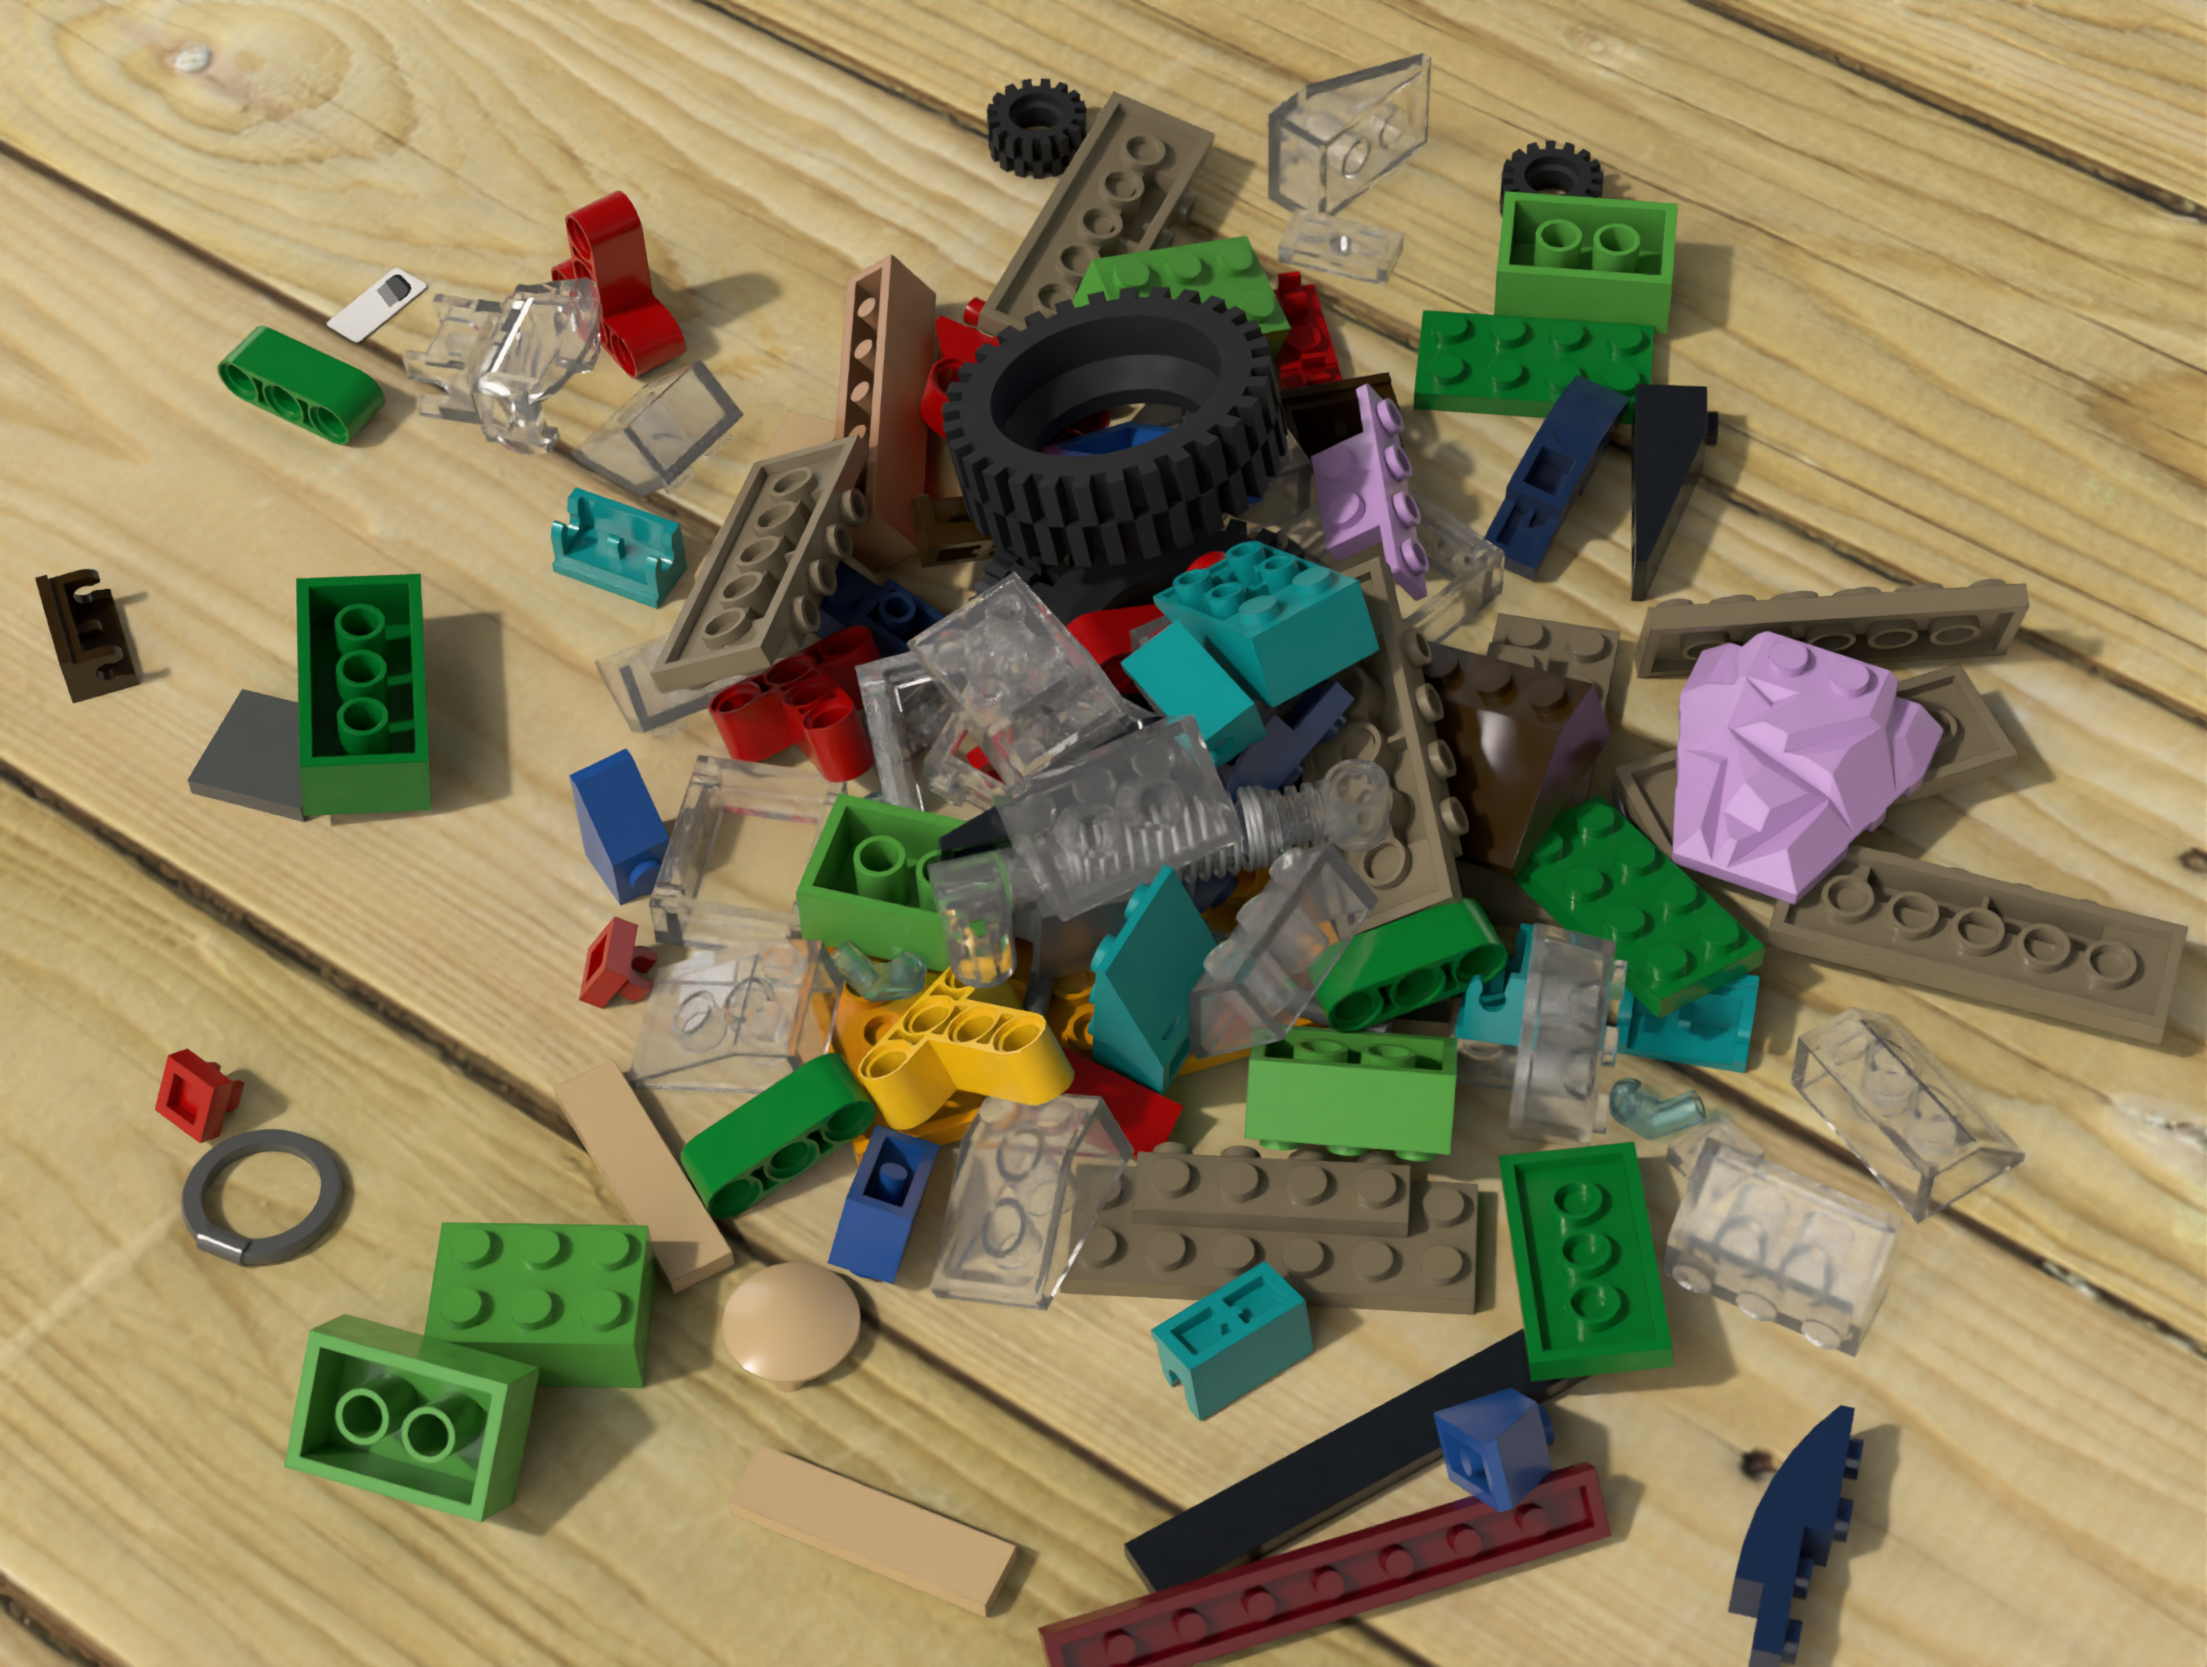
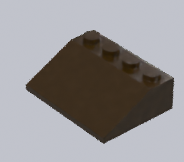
[1301,641,1612,877]

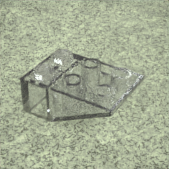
[907,572,1132,795]

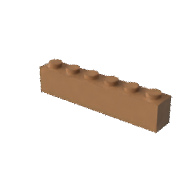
[835,254,936,574]

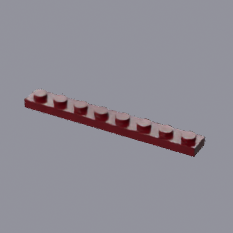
[1037,1461,1612,1667]

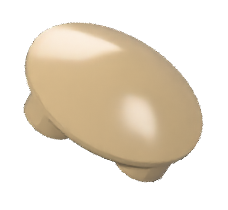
[722,1262,862,1392]

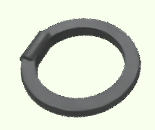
[181,1129,343,1267]

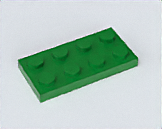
[1413,310,1654,424]
[1508,795,1765,1019]
[1499,1142,1673,1381]

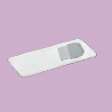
[327,268,427,343]

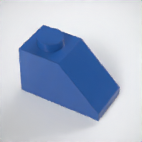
[569,748,677,906]
[828,1125,940,1284]
[1433,1388,1554,1513]

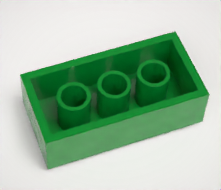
[296,574,431,816]

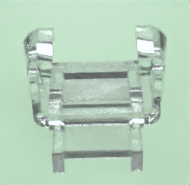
[402,278,602,456]

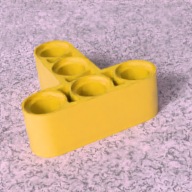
[858,951,1075,1130]

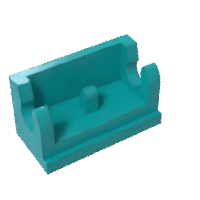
[551,487,687,609]
[1121,619,1268,767]
[1454,923,1540,1047]
[1613,974,1760,1073]
[1151,1261,1314,1421]

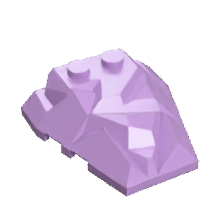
[1672,631,1944,905]

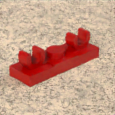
[1273,271,1343,390]

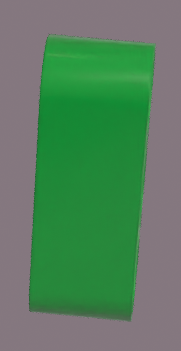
[217,326,385,445]
[1304,898,1508,1033]
[680,1053,876,1218]

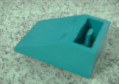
[1153,541,1380,708]
[1088,864,1230,1096]

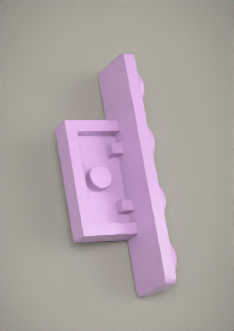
[1311,383,1429,601]

